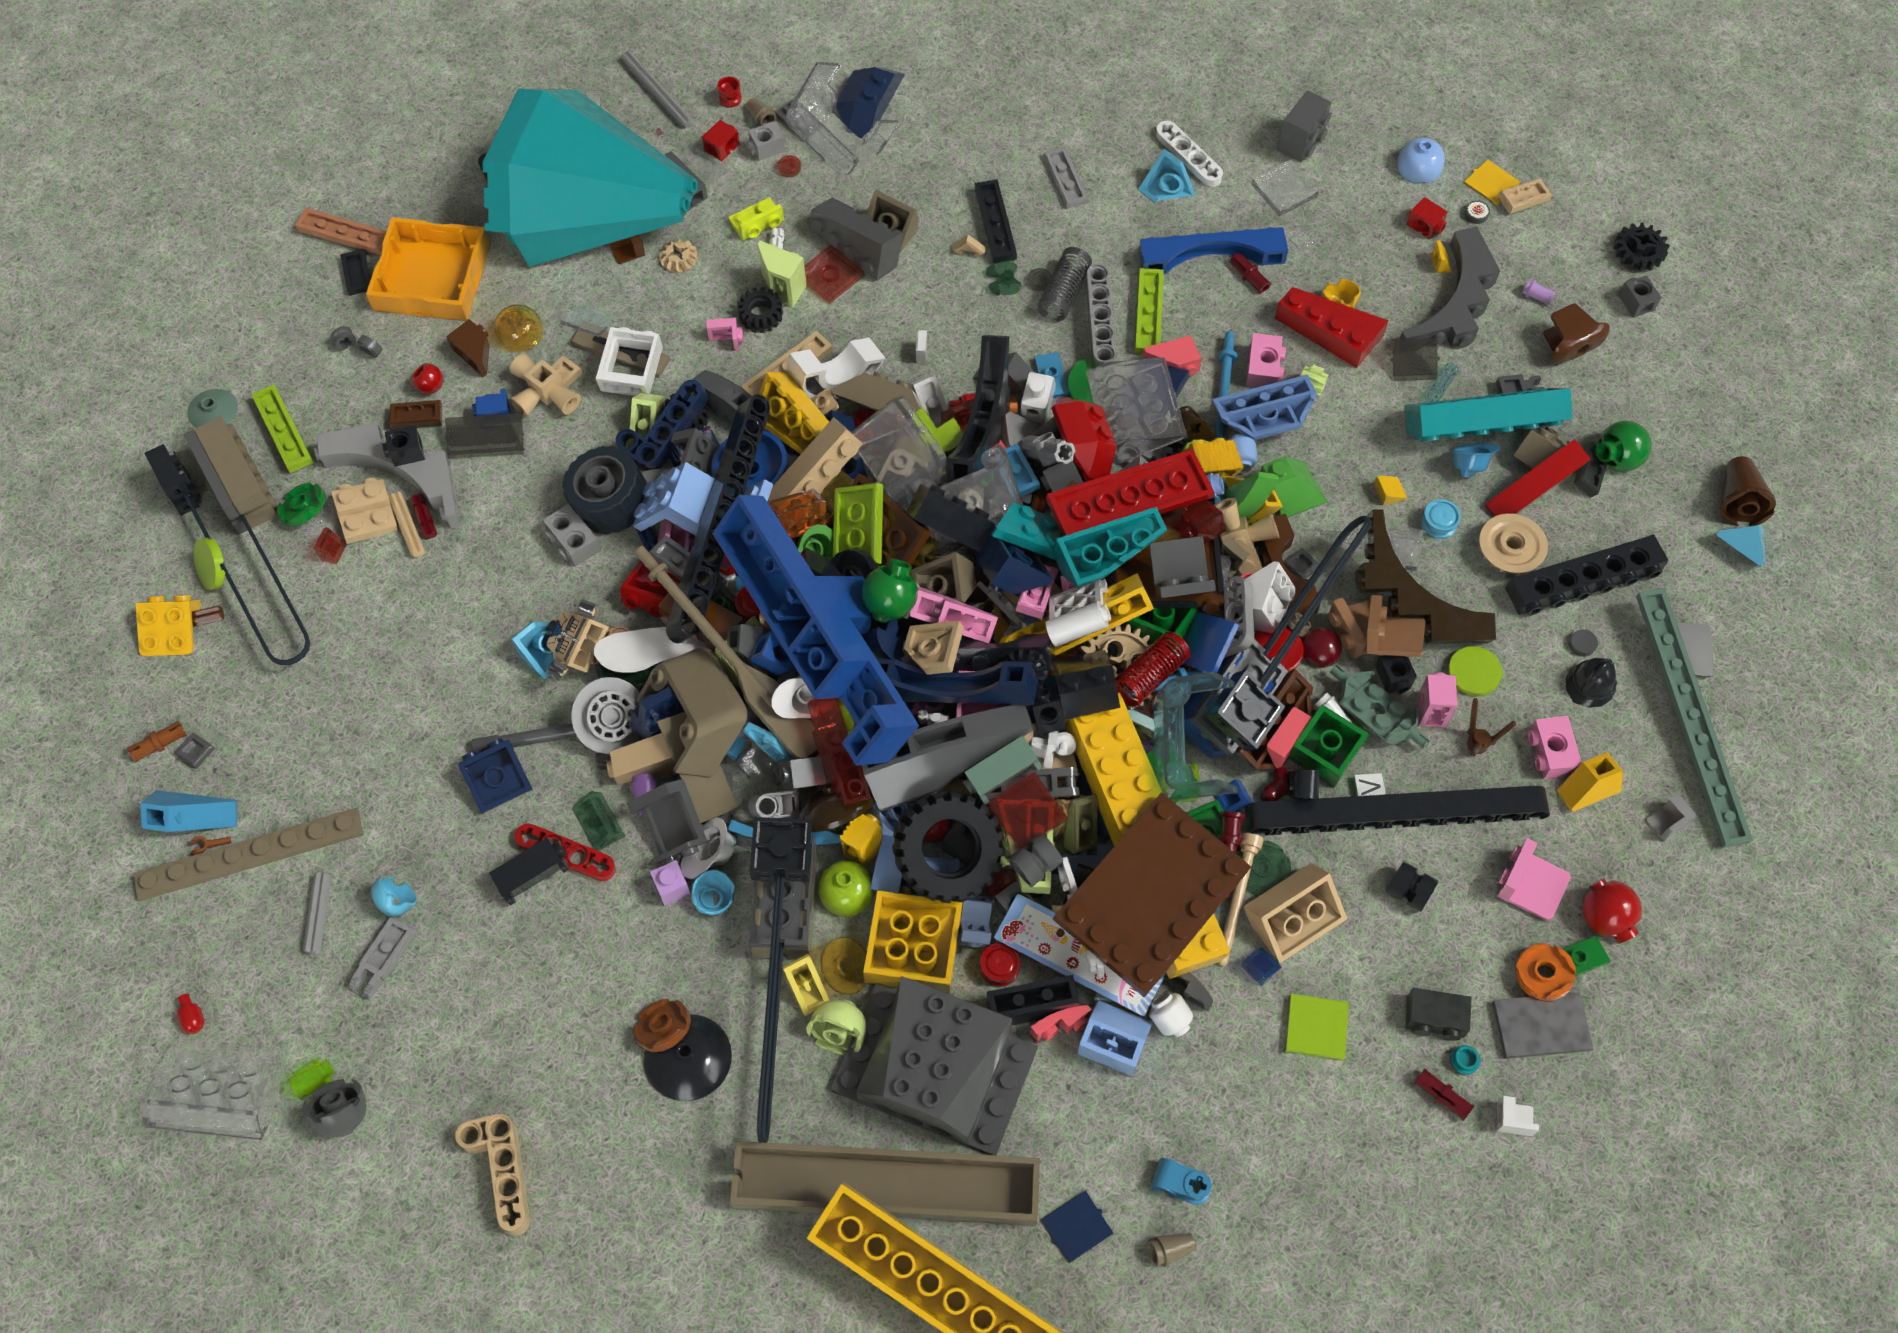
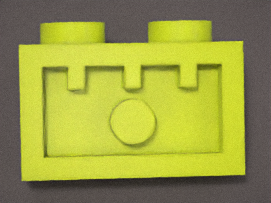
[728,197,784,240]

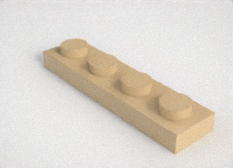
[741,331,833,396]

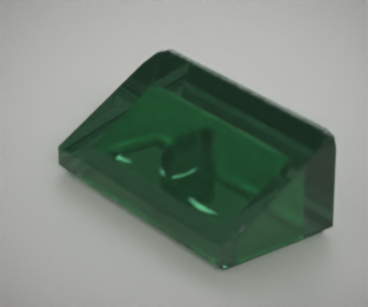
[572,791,626,851]

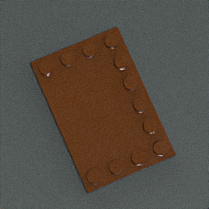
[1052,792,1251,997]

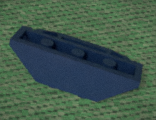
[835,67,905,141]

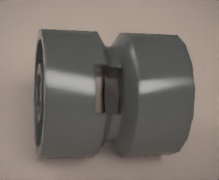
[1008,832,1064,887]

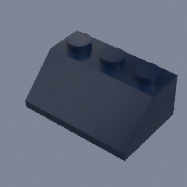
[971,527,1053,595]

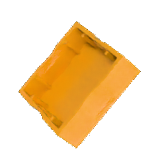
[366,217,491,321]

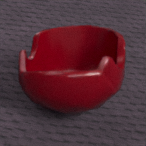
[1302,628,1342,668]

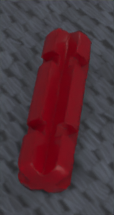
[410,493,437,540]

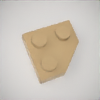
[904,621,964,675]

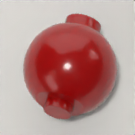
[1582,878,1642,944]

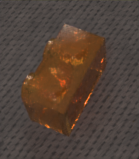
[767,489,826,539]

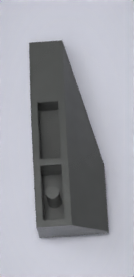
[862,704,1033,812]

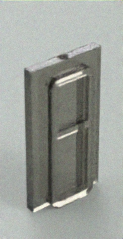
[445,413,524,459]

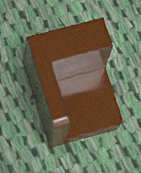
[609,235,645,264]

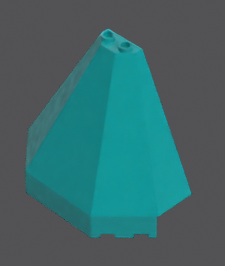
[483,88,698,267]

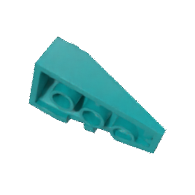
[1053,507,1167,587]

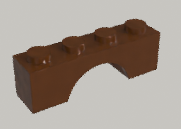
[1254,514,1321,615]

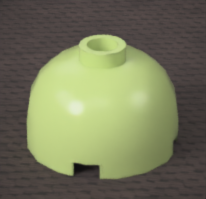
[806,1000,867,1056]

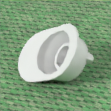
[771,676,837,718]
[681,817,737,879]

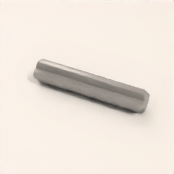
[303,872,331,955]

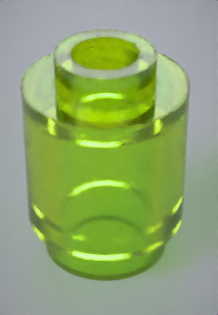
[287,1057,336,1099]

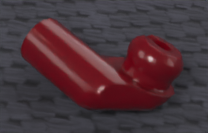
[1260,767,1289,802]

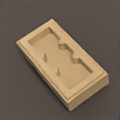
[1498,178,1552,214]

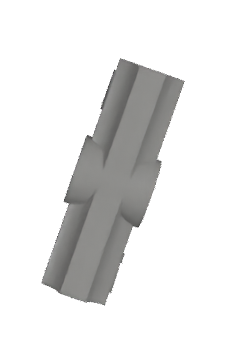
[1020,432,1076,467]

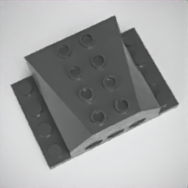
[830,976,1038,1155]

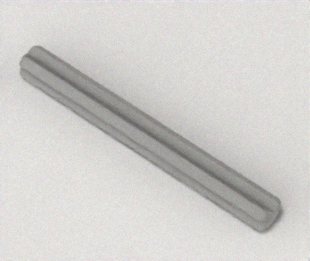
[621,51,692,129]

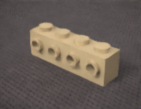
[768,417,863,523]

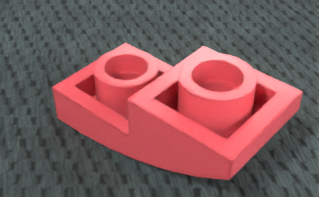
[1030,1005,1091,1043]

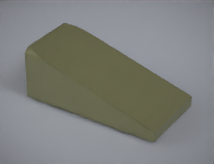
[1064,794,1097,854]

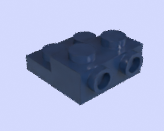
[458,738,533,814]

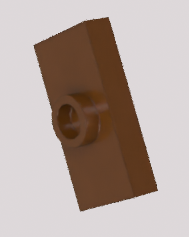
[389,400,442,430]

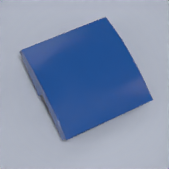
[1177,612,1239,675]

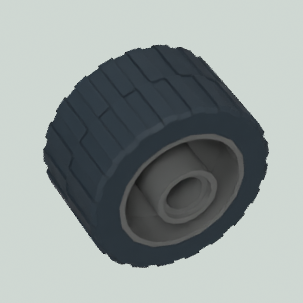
[562,446,647,534]

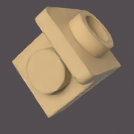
[811,388,839,415]

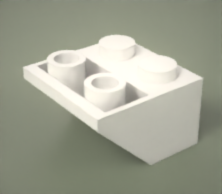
[1236,561,1295,633]

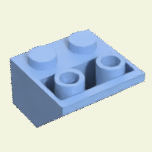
[1077,1000,1153,1076]

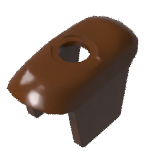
[1543,303,1610,365]

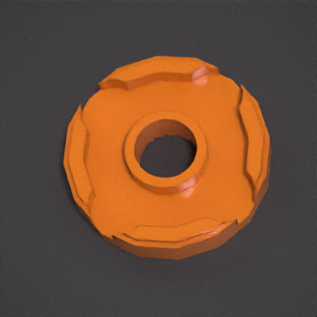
[1515,943,1576,1001]

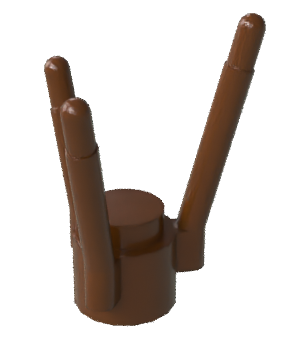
[1467,698,1517,757]

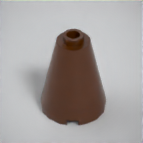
[1720,456,1776,527]

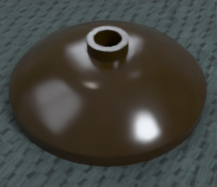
[798,781,876,832]

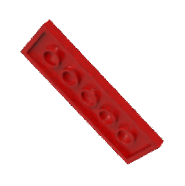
[1046,449,1215,536]

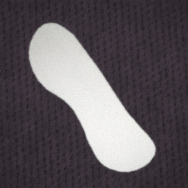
[594,627,715,673]

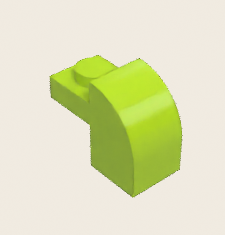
[914,408,964,456]

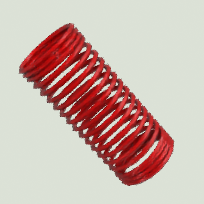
[1115,631,1190,707]

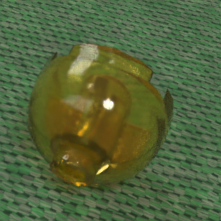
[494,304,544,353]

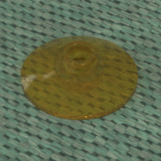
[820,937,867,995]

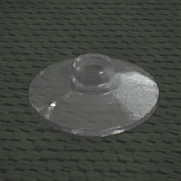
[294,498,342,542]

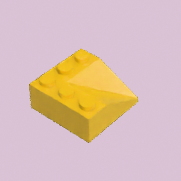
[863,890,963,994]

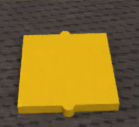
[1464,160,1521,205]

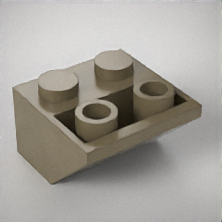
[1513,426,1571,483]

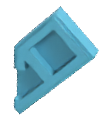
[742,722,794,762]

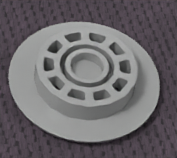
[571,677,640,754]

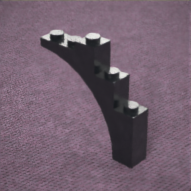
[947,335,1010,486]

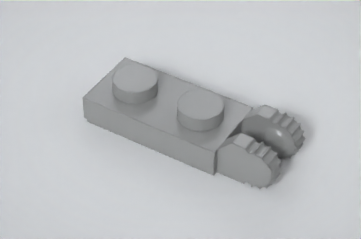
[348,916,417,999]

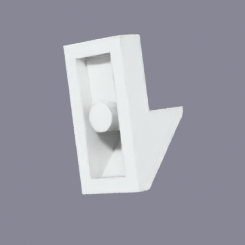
[910,374,952,428]

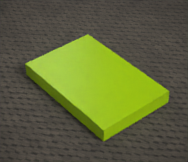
[833,483,883,564]

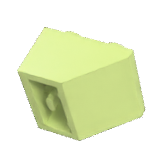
[758,241,807,307]

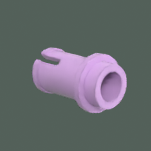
[1522,280,1556,306]

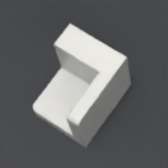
[1496,1096,1539,1137]

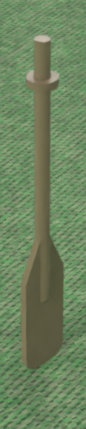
[634,546,823,759]

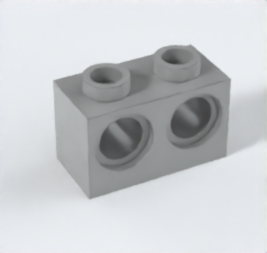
[543,504,601,567]

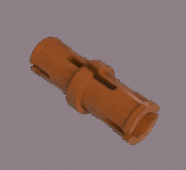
[127,720,187,763]

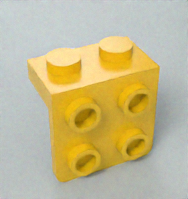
[136,595,201,656]

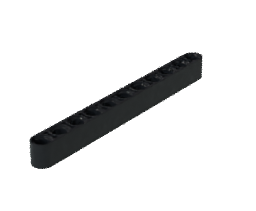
[666,394,770,644]
[1245,786,1550,836]

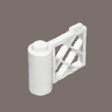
[1046,579,1111,647]

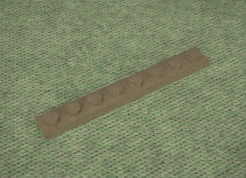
[134,808,364,901]

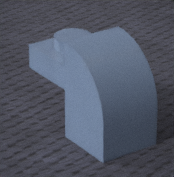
[957,895,992,948]

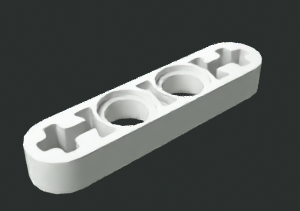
[1156,121,1223,187]

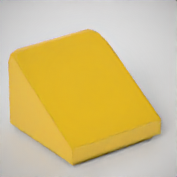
[1431,240,1453,273]
[1373,476,1407,505]

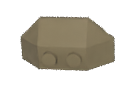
[831,372,922,426]

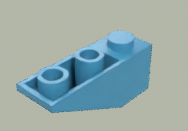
[140,790,238,832]

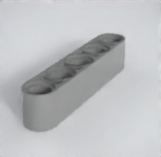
[1086,264,1116,375]

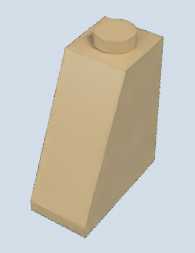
[607,733,675,785]

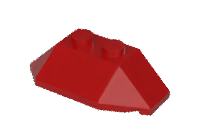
[1051,397,1117,481]

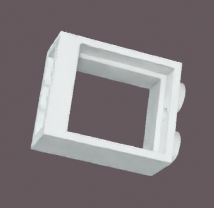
[596,327,663,396]

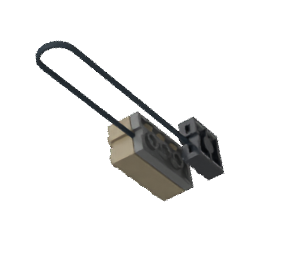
[144,416,310,665]
[749,817,818,1143]

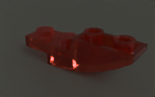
[807,698,871,806]

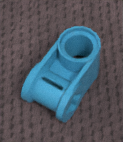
[1150,1158,1212,1205]

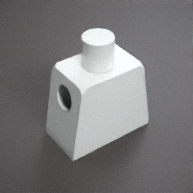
[1021,372,1056,425]

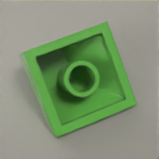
[1260,456,1328,518]

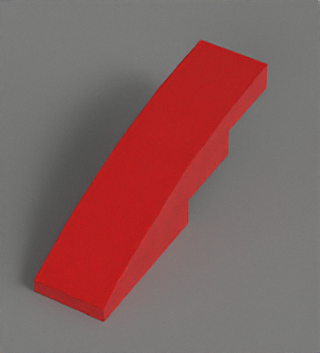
[1485,439,1591,517]

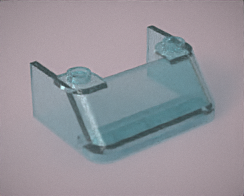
[1154,672,1238,801]

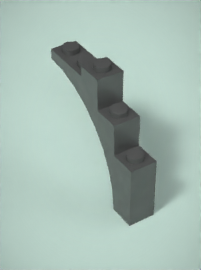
[1398,226,1500,351]

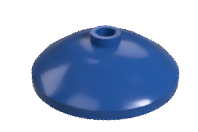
[711,430,788,489]

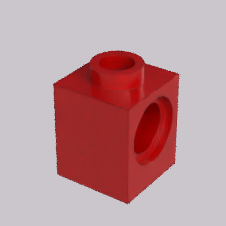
[702,120,740,162]
[1406,197,1448,240]

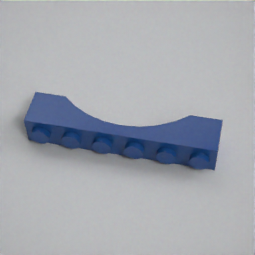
[1138,227,1288,274]

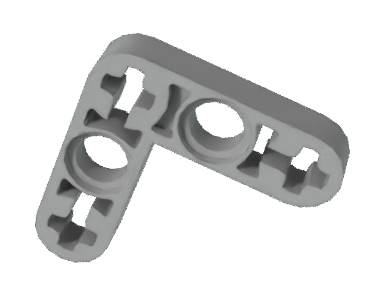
[1224,576,1254,658]

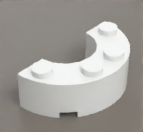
[787,338,885,400]

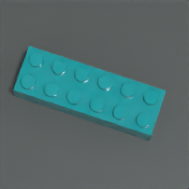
[1405,388,1573,441]

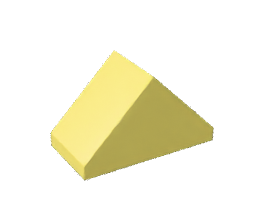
[782,954,829,1016]

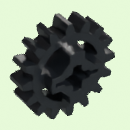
[1613,223,1670,271]

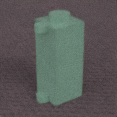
[963,735,1043,805]

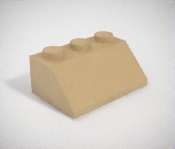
[1243,863,1348,963]

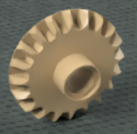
[1478,514,1548,575]

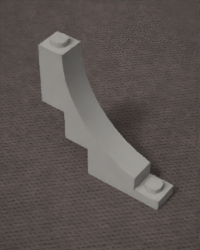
[314,422,461,528]

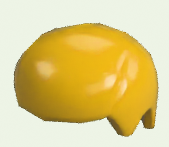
[1321,279,1361,308]

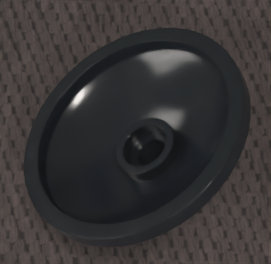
[644,1014,732,1101]

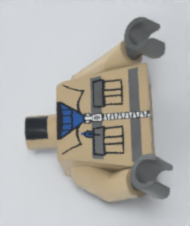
[546,599,609,681]

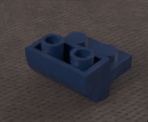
[862,619,904,662]
[631,685,685,739]

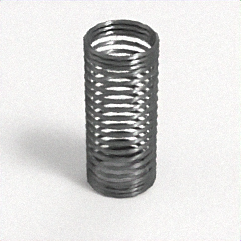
[1037,247,1092,321]

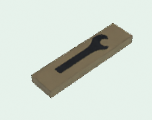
[571,323,671,378]

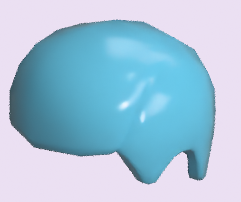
[691,869,735,916]
[371,877,417,917]

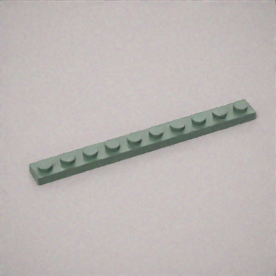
[1636,588,1753,848]

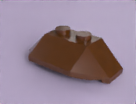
[1237,669,1313,770]

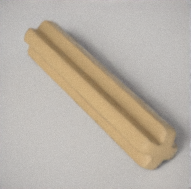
[389,492,425,558]

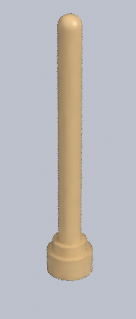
[1217,833,1264,966]

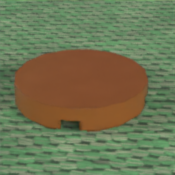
[633,999,691,1052]

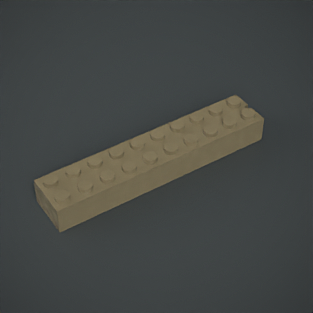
[730,1141,1040,1226]

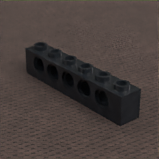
[1505,535,1669,616]

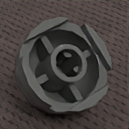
[302,1079,367,1137]

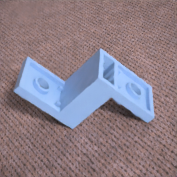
[633,462,773,536]

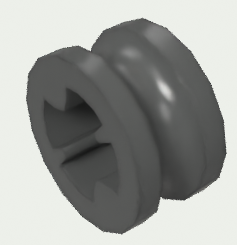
[330,326,356,351]

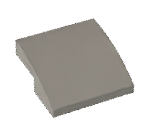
[1655,622,1713,677]

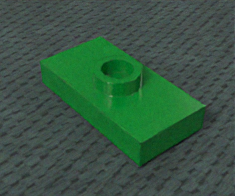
[1549,935,1611,977]

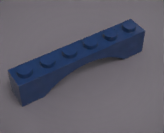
[877,659,1038,705]

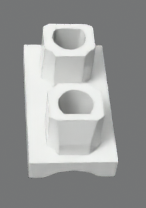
[1031,722,1076,768]

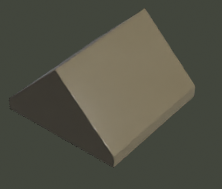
[866,190,918,254]

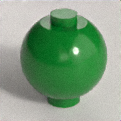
[1596,421,1652,472]
[862,559,918,623]

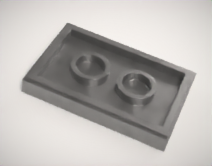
[1492,992,1594,1059]

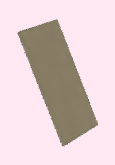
[658,712,738,823]

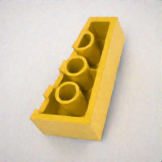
[759,372,829,454]

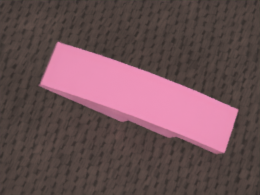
[909,586,998,643]

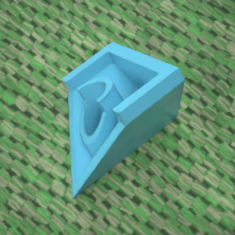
[1138,149,1196,203]
[1716,525,1766,566]
[511,622,554,680]

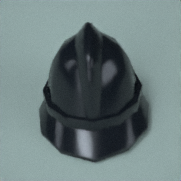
[1566,658,1617,708]

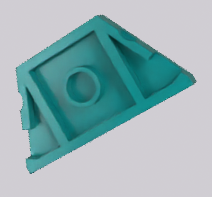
[992,502,1063,560]

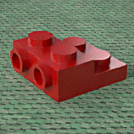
[621,560,681,618]

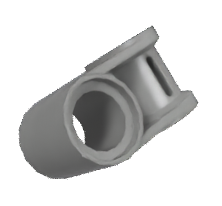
[748,789,802,818]

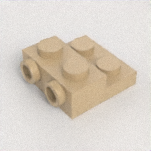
[331,478,398,544]

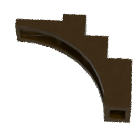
[1355,509,1496,644]

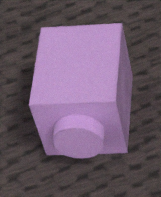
[650,860,691,906]

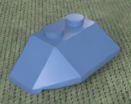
[1212,375,1317,440]

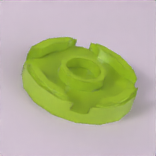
[194,537,225,590]
[1447,646,1503,697]

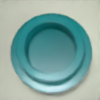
[1450,1045,1481,1075]

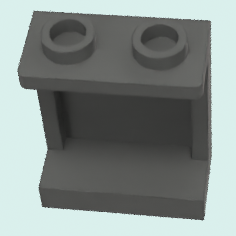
[627,779,708,866]

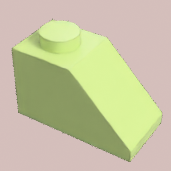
[628,393,665,448]

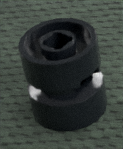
[1385,861,1439,912]

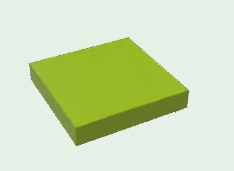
[1285,993,1349,1061]

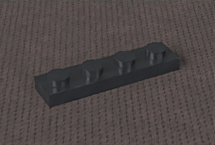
[974,179,1017,263]

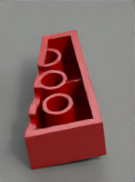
[1275,287,1389,368]

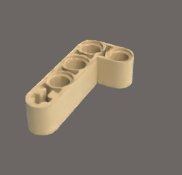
[455,1114,530,1236]

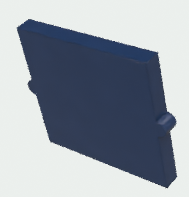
[1041,1190,1114,1263]

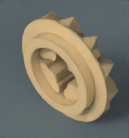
[659,238,698,273]

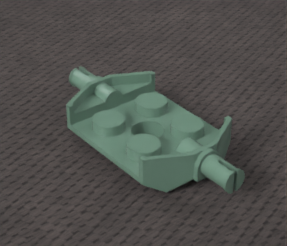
[1329,664,1430,749]

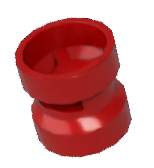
[717,76,742,108]

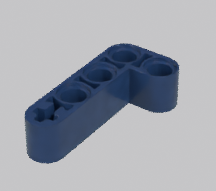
[615,380,708,470]

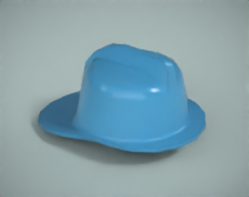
[1449,442,1500,477]

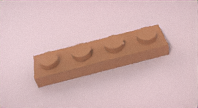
[295,208,387,256]

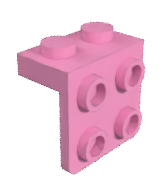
[1497,838,1571,921]

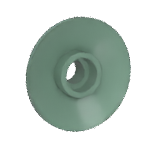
[187,389,238,428]

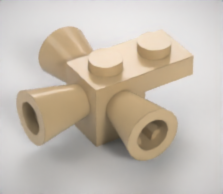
[509,353,582,418]
[1211,498,1280,576]

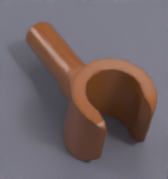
[189,836,232,856]

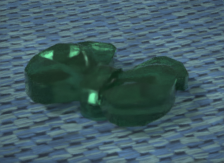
[986,261,1021,295]

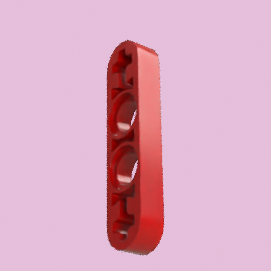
[515,823,616,881]

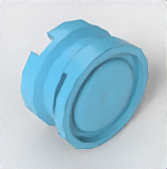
[1421,499,1461,539]

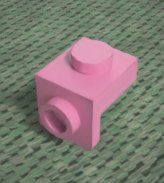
[706,318,744,351]

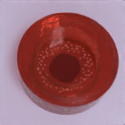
[778,155,801,177]

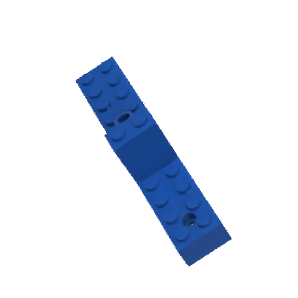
[712,495,919,765]

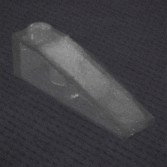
[1313,525,1426,574]

